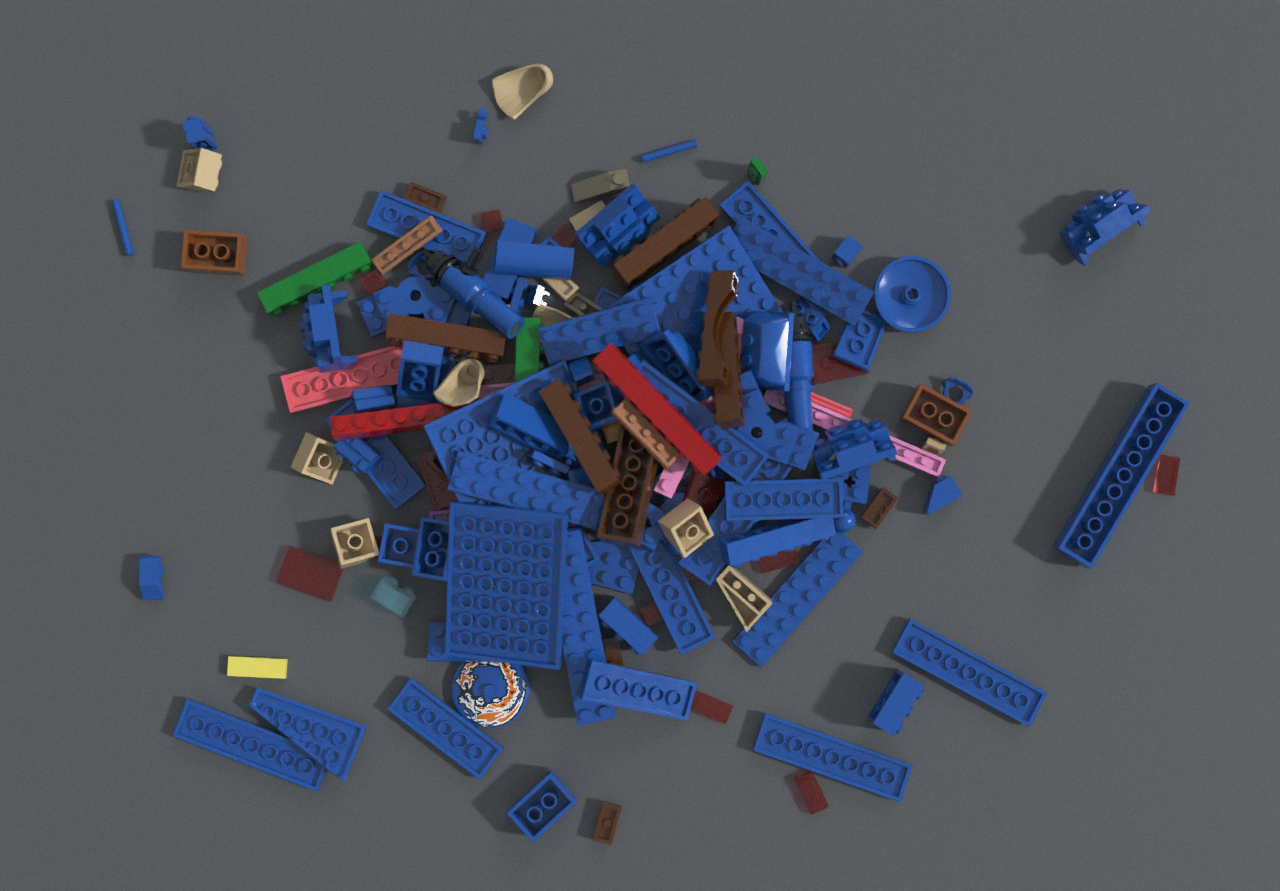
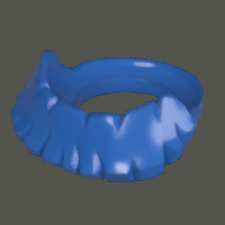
[407,250,433,280]
[942,377,973,404]

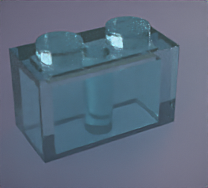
[370,576,418,618]

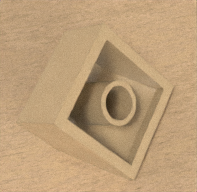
[176,148,222,193]
[291,432,343,485]
[658,498,714,558]
[330,518,379,569]

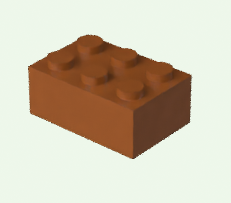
[181,230,248,276]
[899,384,972,447]

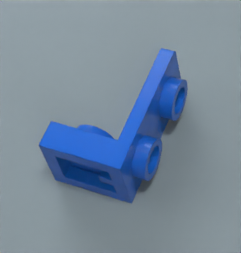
[787,299,831,342]

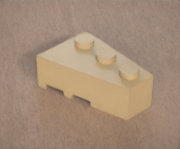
[716,564,772,632]

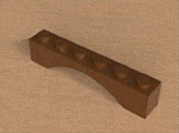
[697,270,739,387]

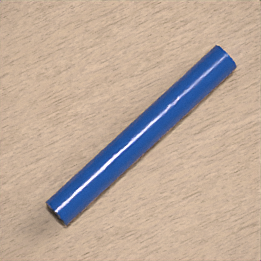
[641,139,697,163]
[111,199,134,256]

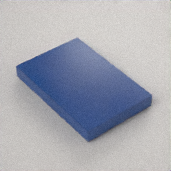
[832,309,887,372]

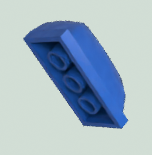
[741,311,794,391]
[640,329,713,401]

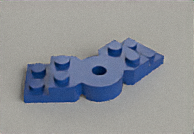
[357,276,473,338]
[737,370,819,470]

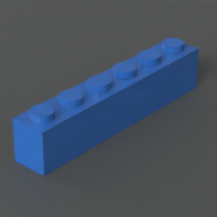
[719,518,836,567]

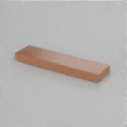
[371,215,443,275]
[611,399,680,469]

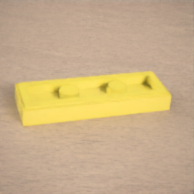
[227,656,288,679]

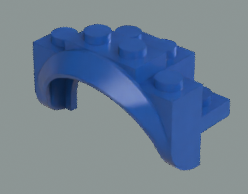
[575,183,661,268]
[1059,189,1151,265]
[299,284,357,373]
[812,419,897,480]

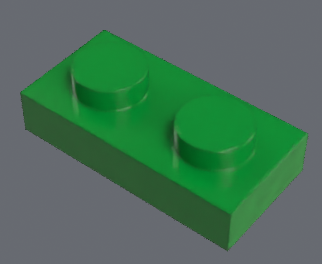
[747,156,768,185]

